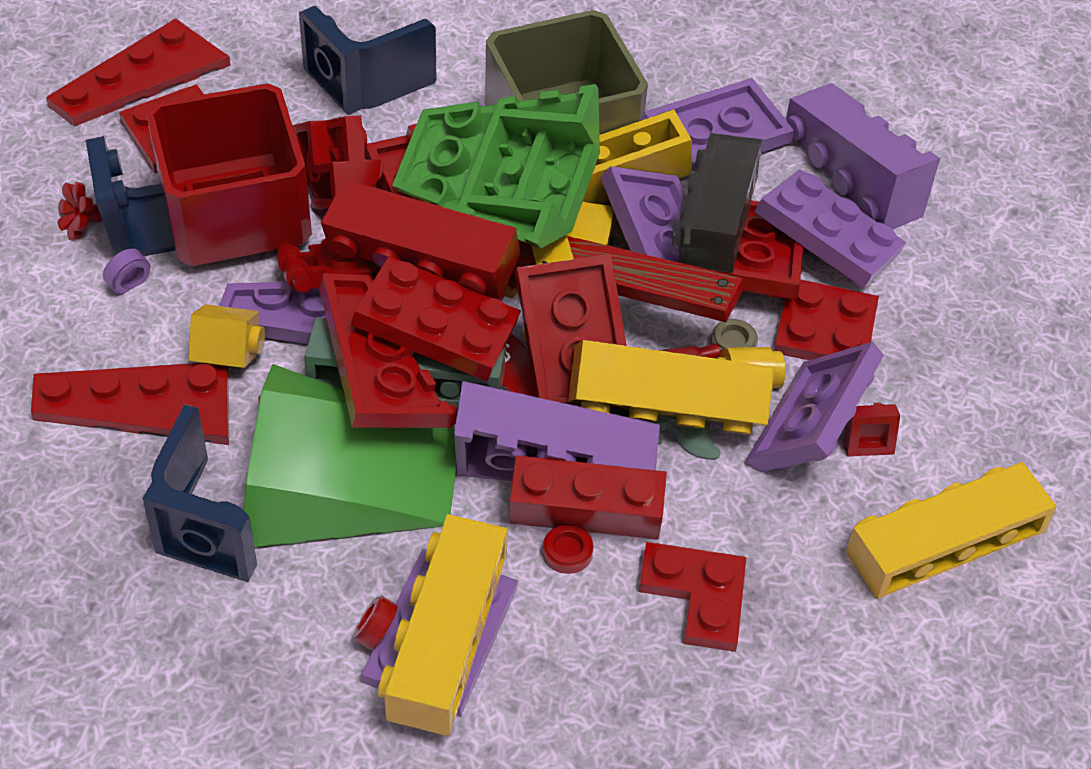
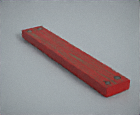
[514,236,743,323]

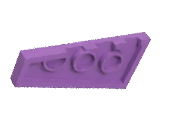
[219,282,326,344]

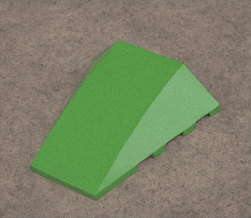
[392,84,600,249]
[244,364,456,549]

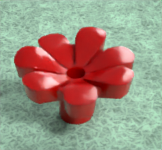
[57,181,103,240]

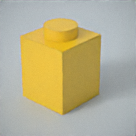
[188,304,265,368]

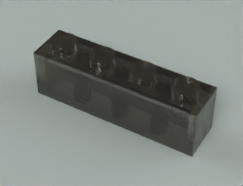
[672,133,762,273]

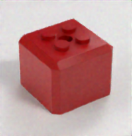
[146,83,312,266]

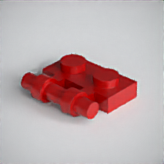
[276,238,373,293]

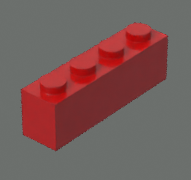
[321,179,521,300]

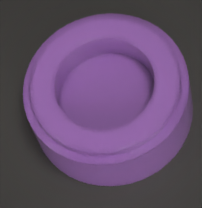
[103,249,151,294]

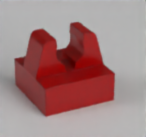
[844,402,901,457]

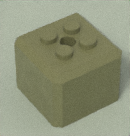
[485,10,648,135]

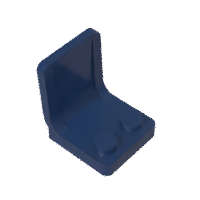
[299,5,437,116]
[86,136,176,256]
[142,404,257,582]

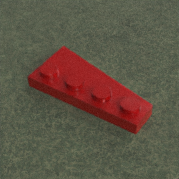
[46,18,231,127]
[319,273,455,428]
[31,363,229,445]

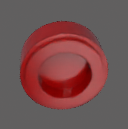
[543,524,594,574]
[353,595,398,651]

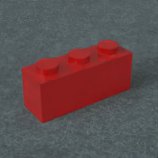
[510,455,667,540]

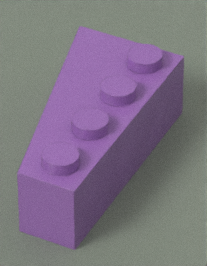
[786,83,940,229]
[454,381,660,481]

